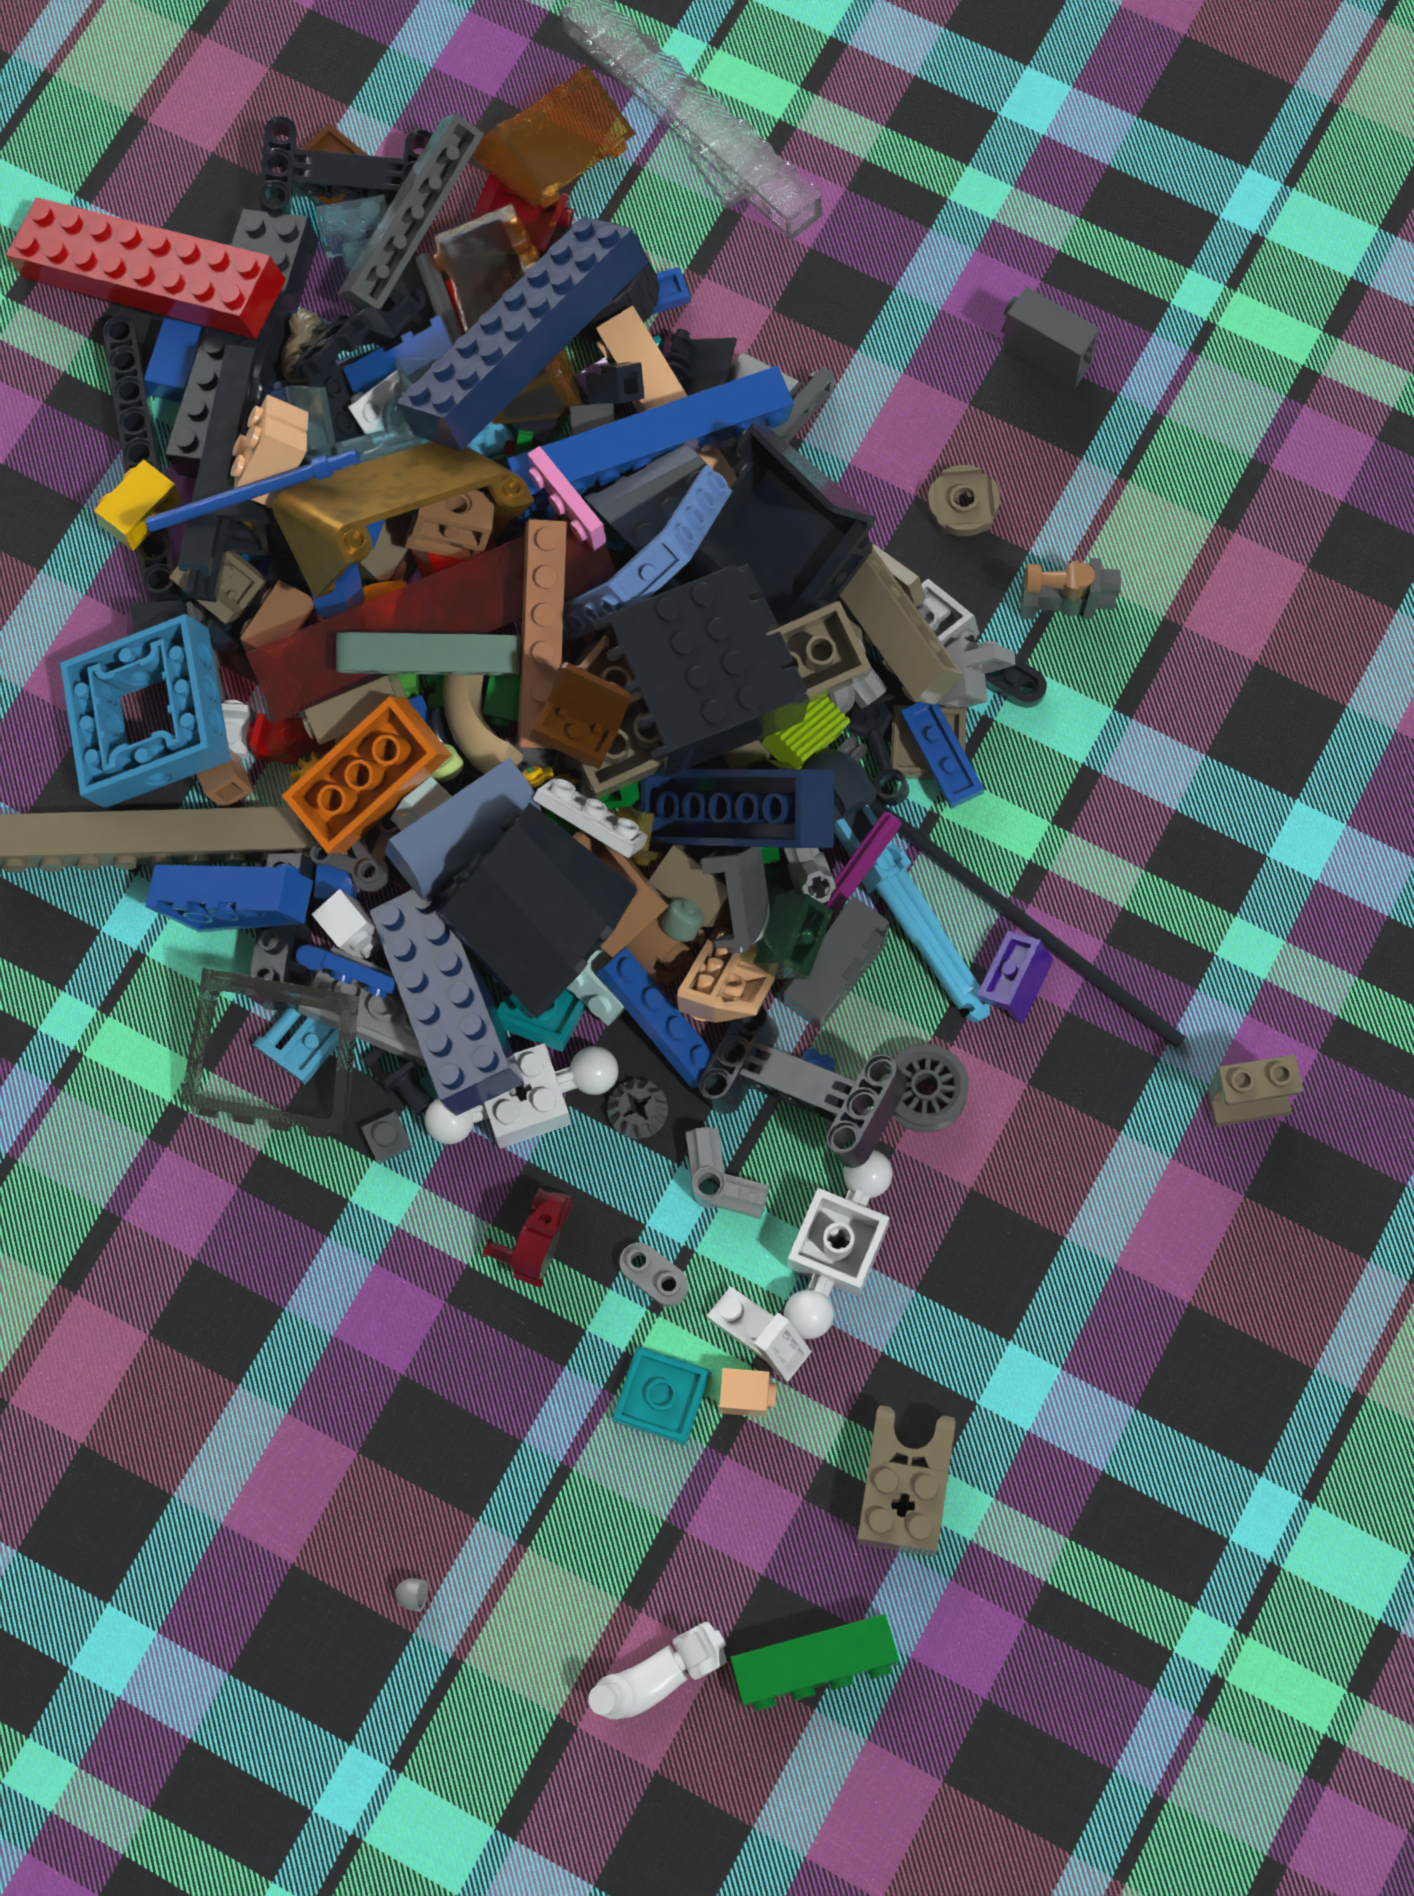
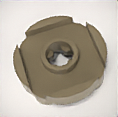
[928,465,1000,536]

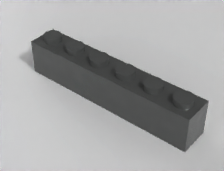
[337,113,484,310]

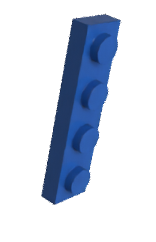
[596,947,714,1090]

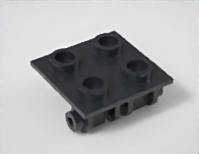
[666,329,737,396]

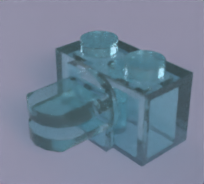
[315,195,388,275]

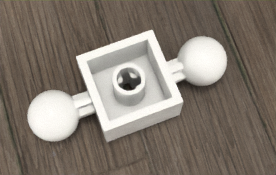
[425,1043,618,1149]
[784,1150,893,1339]

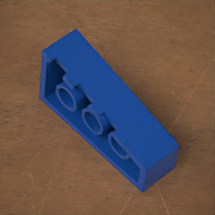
[145,864,313,932]

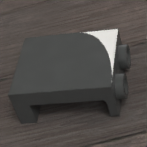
[701,846,773,953]

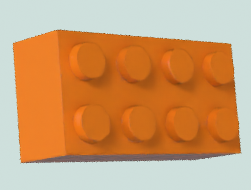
[281,696,452,853]

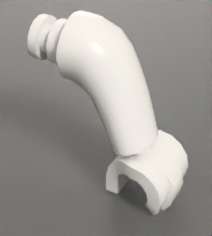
[588,1622,727,1720]

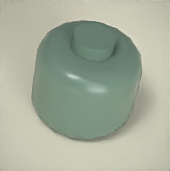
[661,899,704,942]

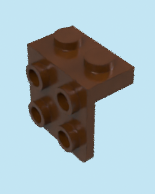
[530,662,631,769]

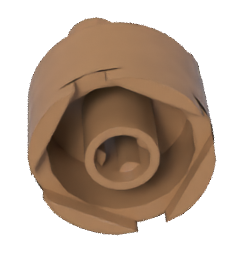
[624,904,705,986]

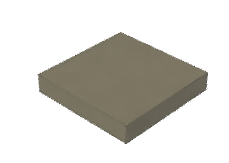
[891,705,967,780]

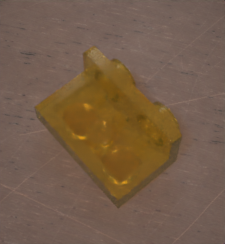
[615,805,667,866]

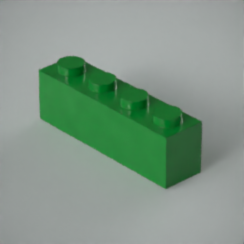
[730,1614,899,1712]

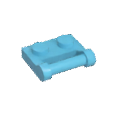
[252,988,346,1085]

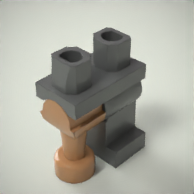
[1020,558,1121,619]

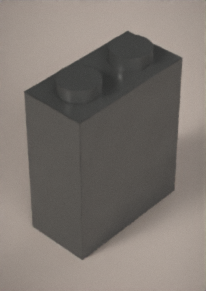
[1002,286,1100,389]

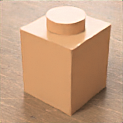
[719,1368,777,1417]

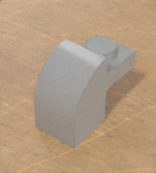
[938,638,1015,708]

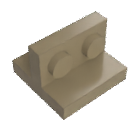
[169,551,268,624]

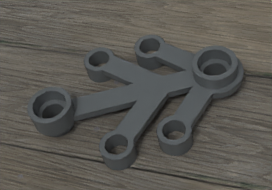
[297,811,401,892]

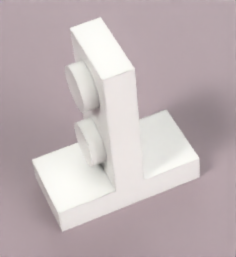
[706,1286,812,1382]

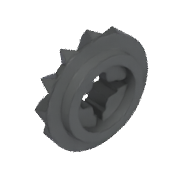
[607,1078,668,1139]

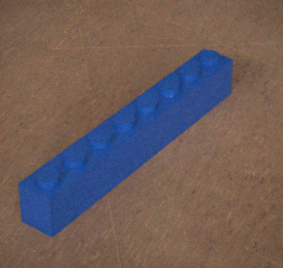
[506,365,794,511]

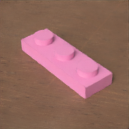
[527,446,606,551]

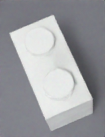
[311,889,382,959]

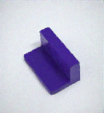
[977,930,1053,1024]

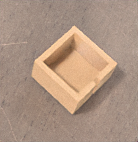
[231,395,308,508]

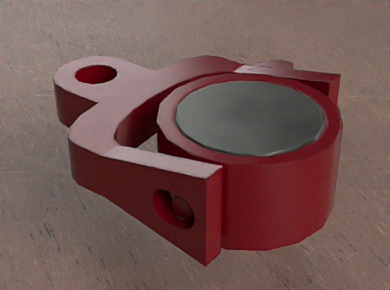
[482,1188,574,1288]

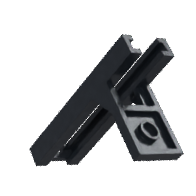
[178,345,296,602]

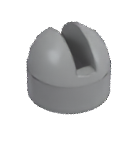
[395,1578,428,1612]

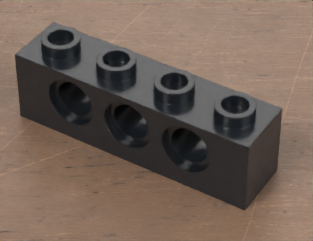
[247,853,317,1010]

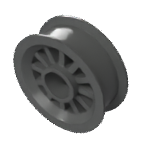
[884,1044,969,1133]

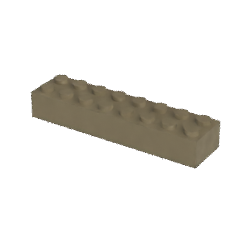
[575,600,872,800]

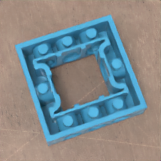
[60,614,231,808]

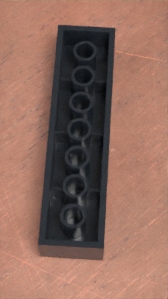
[165,209,319,478]

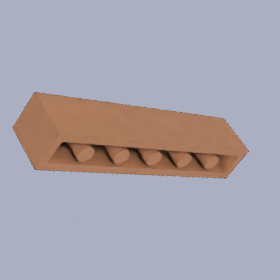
[517,519,567,749]

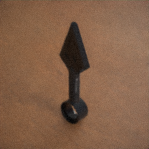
[848,698,910,806]

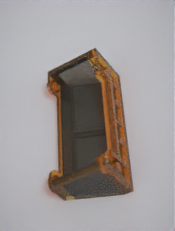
[433,204,583,424]

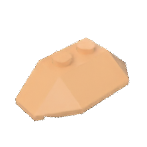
[677,925,775,1023]

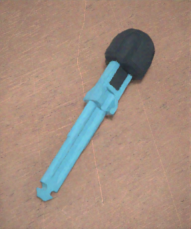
[800,749,990,1023]

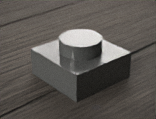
[361,1111,413,1164]

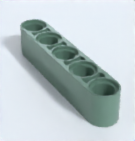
[336,632,521,676]

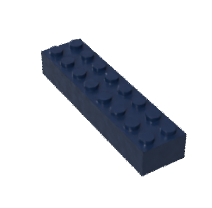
[396,216,648,451]

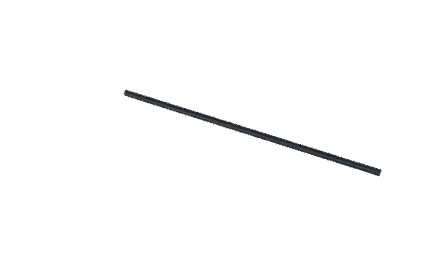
[869,798,1186,1048]

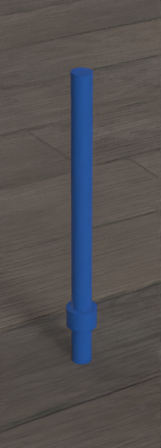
[146,448,361,532]

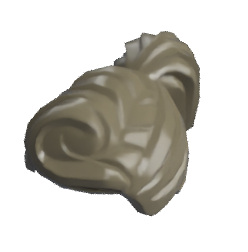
[281,308,324,384]

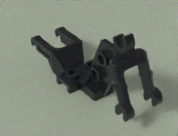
[291,289,426,472]

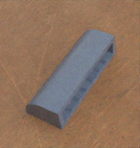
[384,758,541,900]

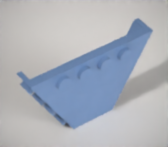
[562,464,732,642]

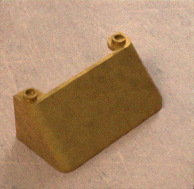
[272,441,534,599]

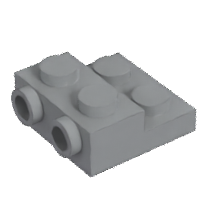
[916,579,979,648]

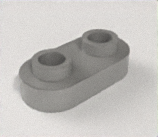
[619,1243,689,1307]

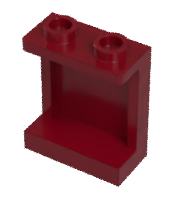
[466,170,575,265]

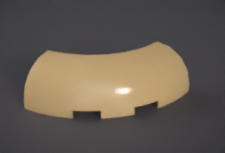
[442,675,524,775]

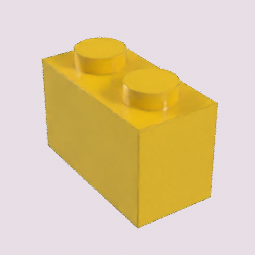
[94,459,182,551]

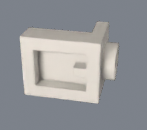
[221,700,254,759]

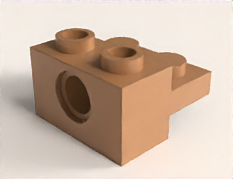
[405,490,495,562]

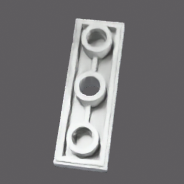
[533,779,648,858]

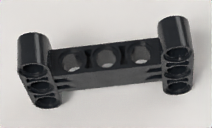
[259,116,432,234]
[699,1005,907,1168]

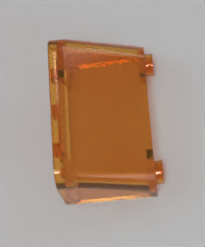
[472,64,636,209]

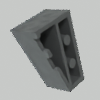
[584,444,707,553]
[782,896,890,1030]

